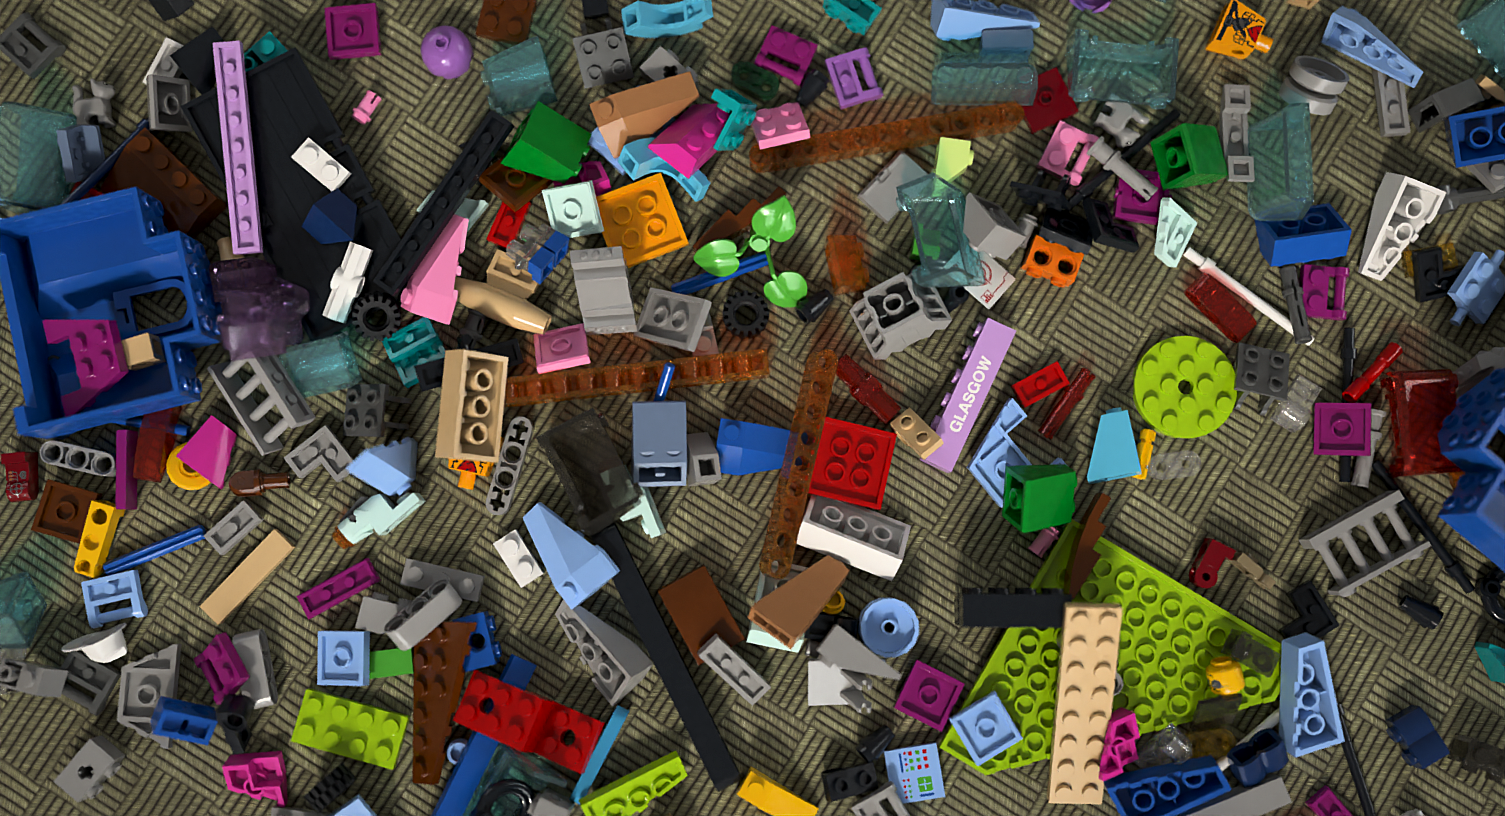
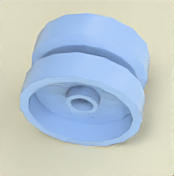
[858,597,919,657]

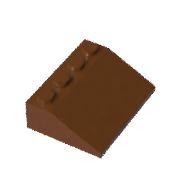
[100,128,228,239]

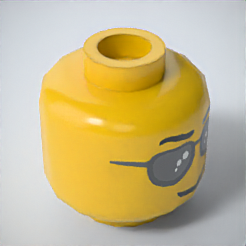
[1206,656,1245,699]

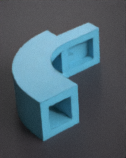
[621,0,713,38]
[618,138,710,202]

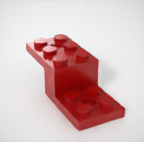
[453,670,605,774]

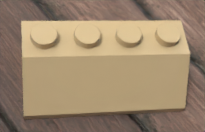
[435,349,508,463]

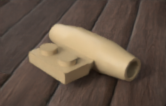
[454,249,552,335]

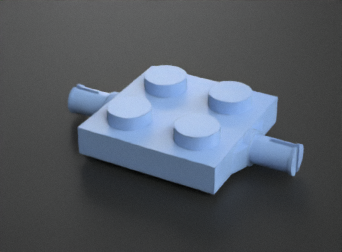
[1447,250,1505,326]

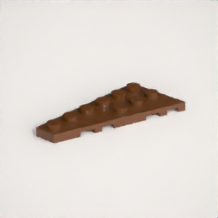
[412,621,477,785]

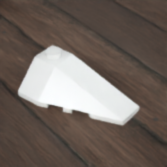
[1358,172,1446,281]

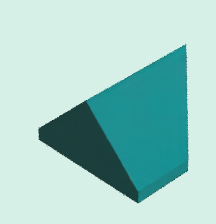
[1474,642,1505,683]

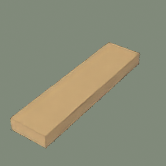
[199,529,295,625]

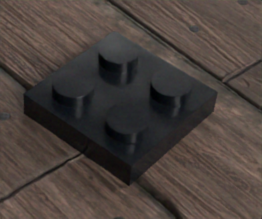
[1038,208,1093,255]

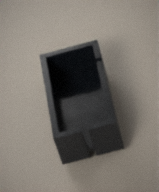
[954,587,1072,628]

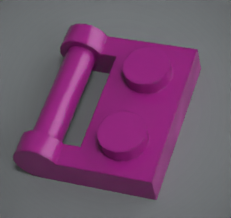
[753,25,818,87]
[1299,264,1350,320]
[193,632,250,705]

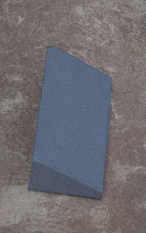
[978,29,1034,58]

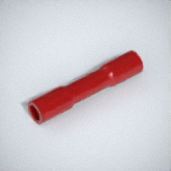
[1342,342,1403,403]

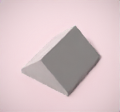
[146,75,192,132]

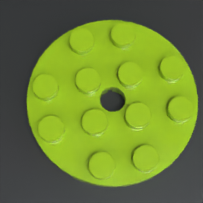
[1132,336,1237,439]

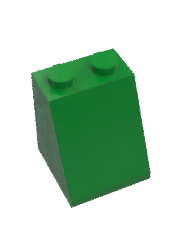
[501,101,592,184]
[1150,123,1228,191]
[1002,464,1077,533]

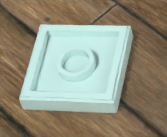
[542,180,604,238]

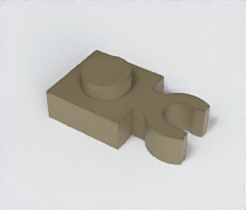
[1228,552,1276,590]

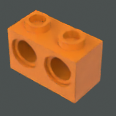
[1021,235,1084,288]

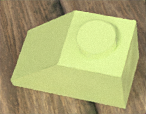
[930,137,974,194]

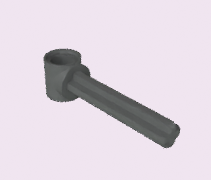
[1435,185,1505,215]

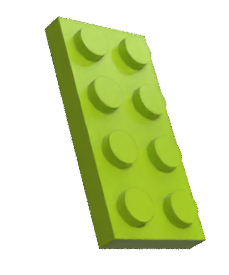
[291,688,411,770]

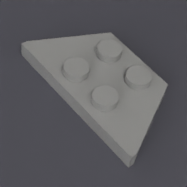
[117,644,182,749]

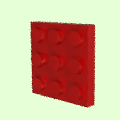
[803,416,897,510]

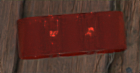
[1184,272,1257,343]

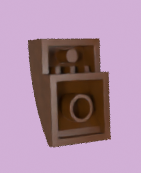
[658,564,745,665]

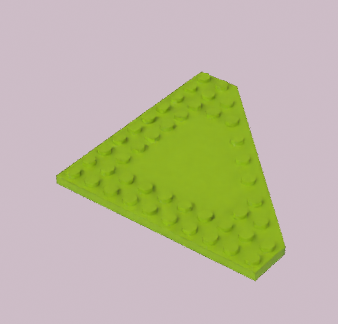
[938,519,1282,775]

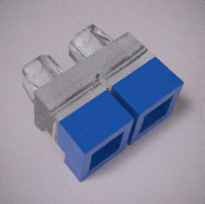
[506,223,569,284]

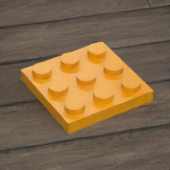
[596,172,689,268]

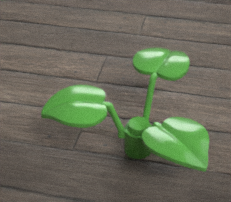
[693,195,808,308]

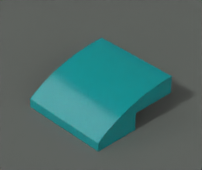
[382,317,447,388]

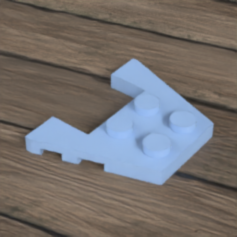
[967,398,1067,508]

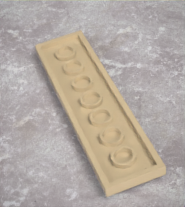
[1047,603,1123,804]

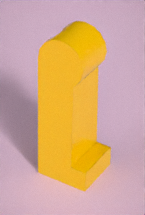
[74,500,125,578]

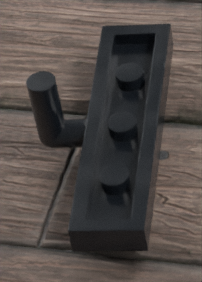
[414,334,524,392]

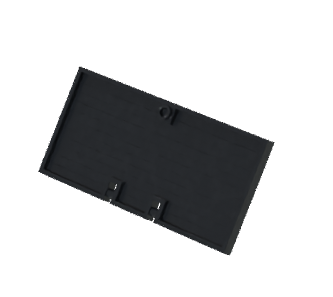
[181,47,408,344]

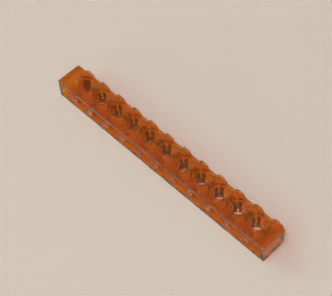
[504,348,770,408]

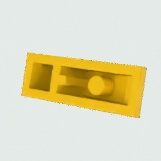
[737,766,819,816]

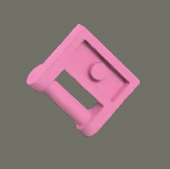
[1037,121,1099,186]

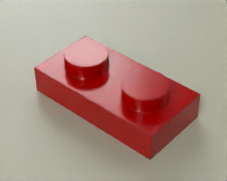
[486,202,532,251]
[1010,361,1070,409]

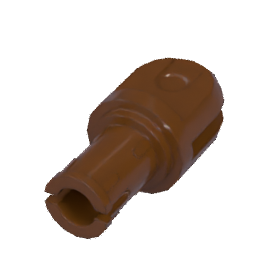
[229,469,290,497]

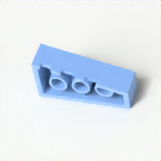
[1279,632,1344,757]

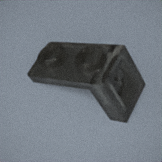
[1220,629,1281,677]

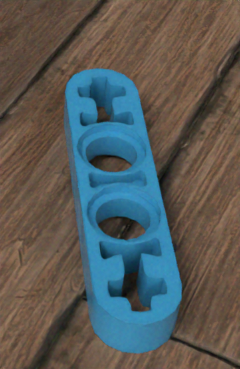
[569,705,629,805]

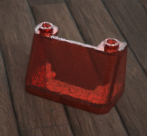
[1379,369,1462,478]

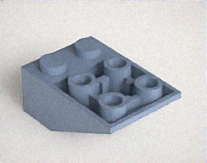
[631,401,687,487]

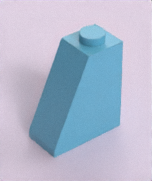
[1087,407,1142,484]

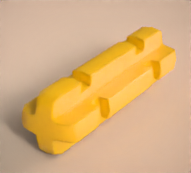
[1131,429,1156,480]

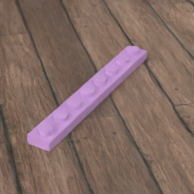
[213,41,263,255]

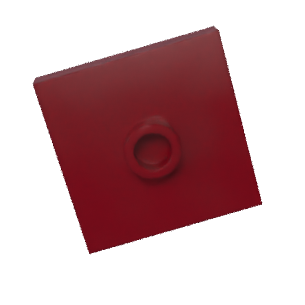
[1010,67,1079,135]

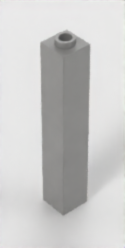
[1176,773,1292,816]

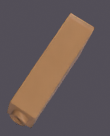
[748,555,850,650]

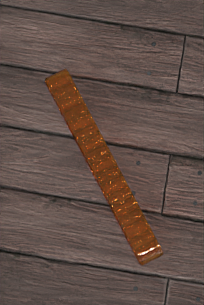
[759,349,838,579]

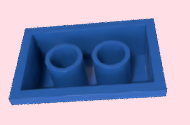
[1444,106,1505,168]
[1254,203,1352,267]

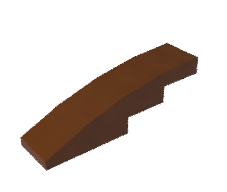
[693,186,786,253]
[1063,492,1111,600]

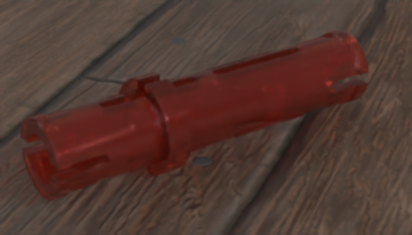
[1037,368,1096,440]

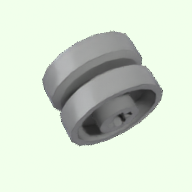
[1278,55,1350,115]

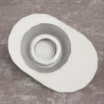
[62,623,128,663]

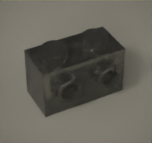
[1448,733,1505,784]

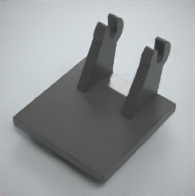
[572,17,634,89]
[1233,342,1290,416]
[343,384,412,437]

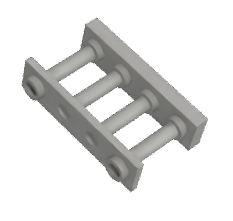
[207,330,316,456]
[1298,490,1431,598]

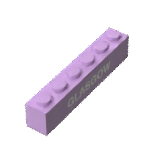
[920,318,1016,473]

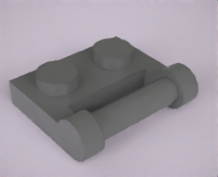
[0,12,66,79]
[60,650,121,716]

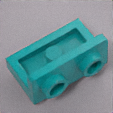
[823,0,882,36]

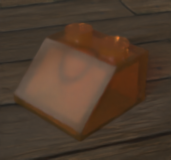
[824,235,869,296]

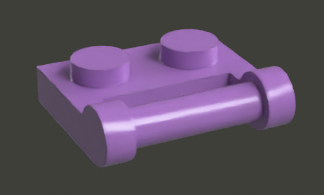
[825,47,884,110]

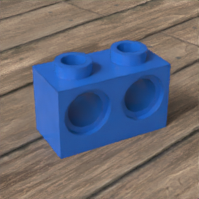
[150,696,217,745]

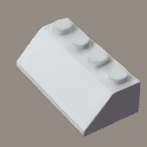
[794,494,911,581]

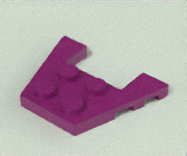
[42,320,129,417]

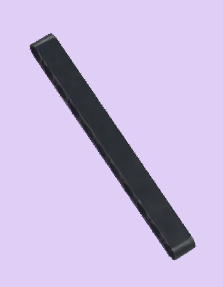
[590,520,742,792]

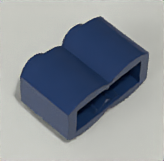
[1385,705,1450,770]
[1226,728,1289,788]

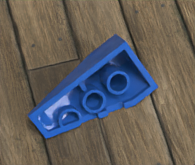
[716,418,816,476]

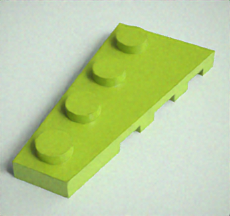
[578,750,688,816]

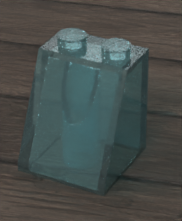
[480,36,558,116]
[279,331,362,398]
[0,572,47,649]

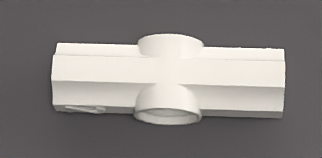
[322,242,373,323]

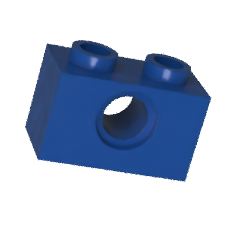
[452,611,502,672]

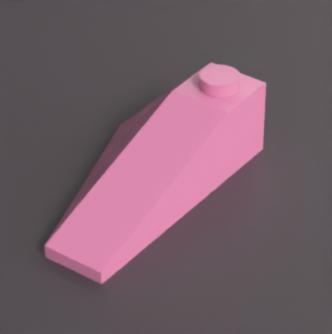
[400,214,469,325]

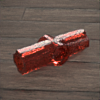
[830,354,901,424]

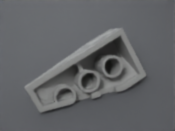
[555,599,653,706]

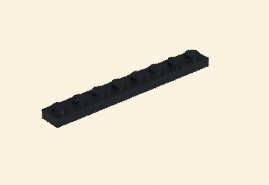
[373,110,515,298]

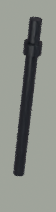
[1064,109,1181,212]
[1339,328,1357,482]
[1372,459,1475,594]
[1332,683,1376,816]

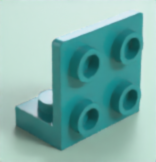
[711,88,758,151]

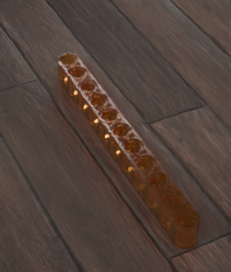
[749,102,1024,173]

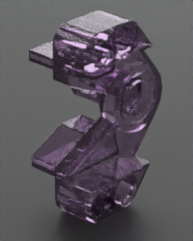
[209,257,311,361]

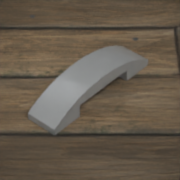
[1220,84,1255,182]

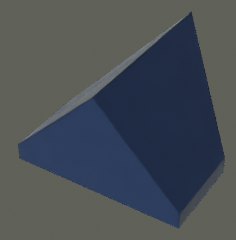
[302,188,358,245]

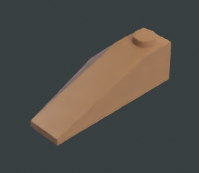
[589,71,700,159]

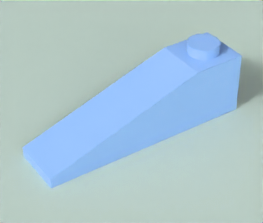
[931,0,1040,41]
[1321,6,1423,88]
[346,437,418,497]
[523,502,620,610]

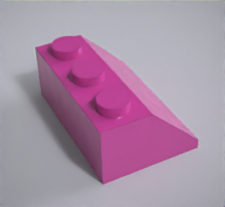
[648,103,731,179]

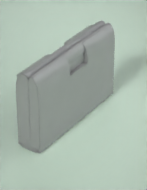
[857,150,930,224]

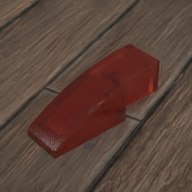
[133,406,182,483]

